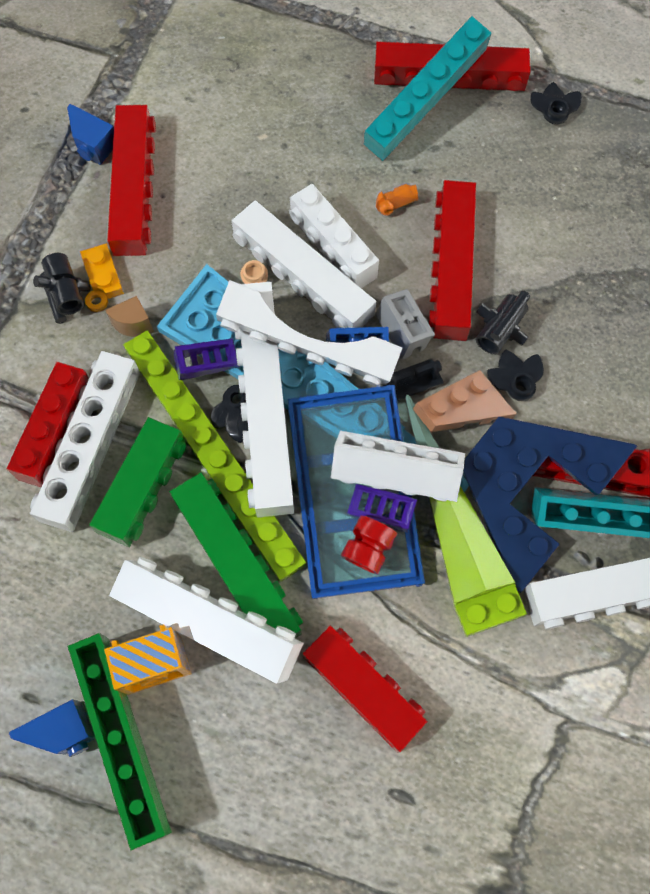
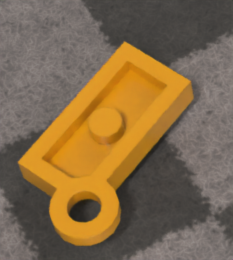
[80,243,124,312]

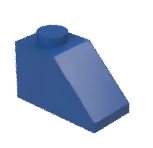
[67,104,114,165]
[9,699,96,757]

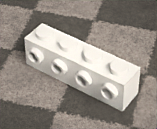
[289,184,379,288]
[331,431,465,502]

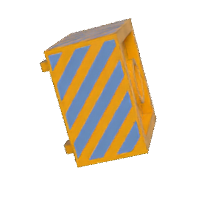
[104,624,192,695]

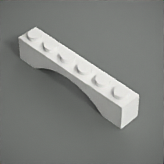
[216,280,403,387]

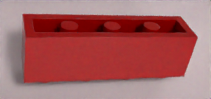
[6,361,89,488]
[303,625,428,753]

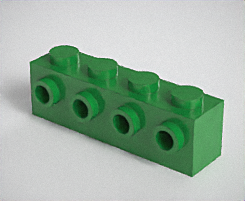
[89,417,186,548]

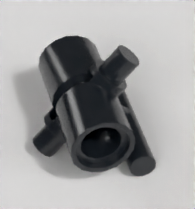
[33,253,91,324]
[475,291,530,355]

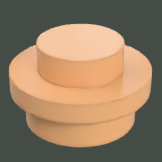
[240,260,268,284]

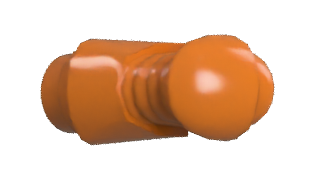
[376,184,418,216]

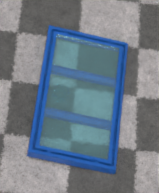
[288,385,425,599]

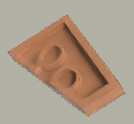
[413,370,516,432]

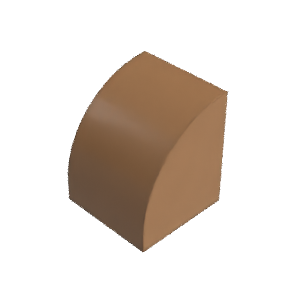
[105,296,154,337]

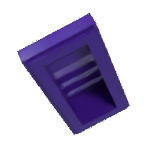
[174,338,239,380]
[347,484,417,533]

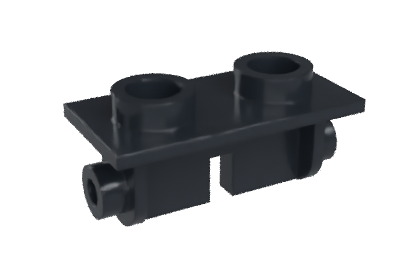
[382,358,444,401]

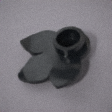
[530,82,582,124]
[487,349,544,401]
[211,385,249,443]

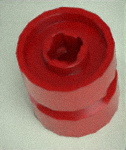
[341,515,397,575]

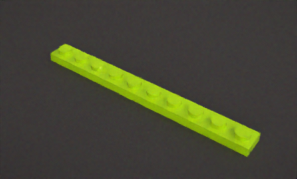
[123,330,306,583]

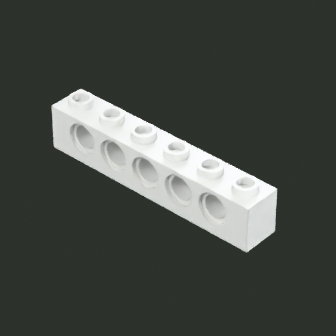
[30,351,140,532]

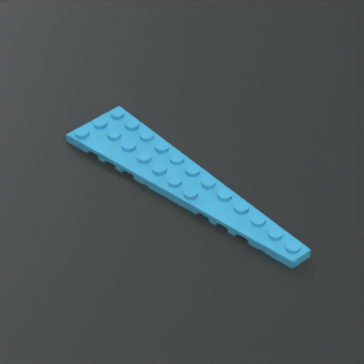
[157,264,469,493]

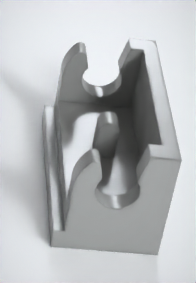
[375,289,435,360]

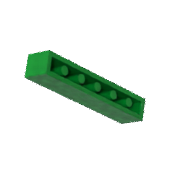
[169,472,303,639]
[67,633,172,851]

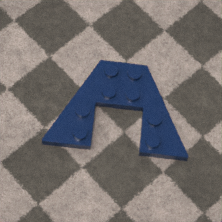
[463,416,637,593]

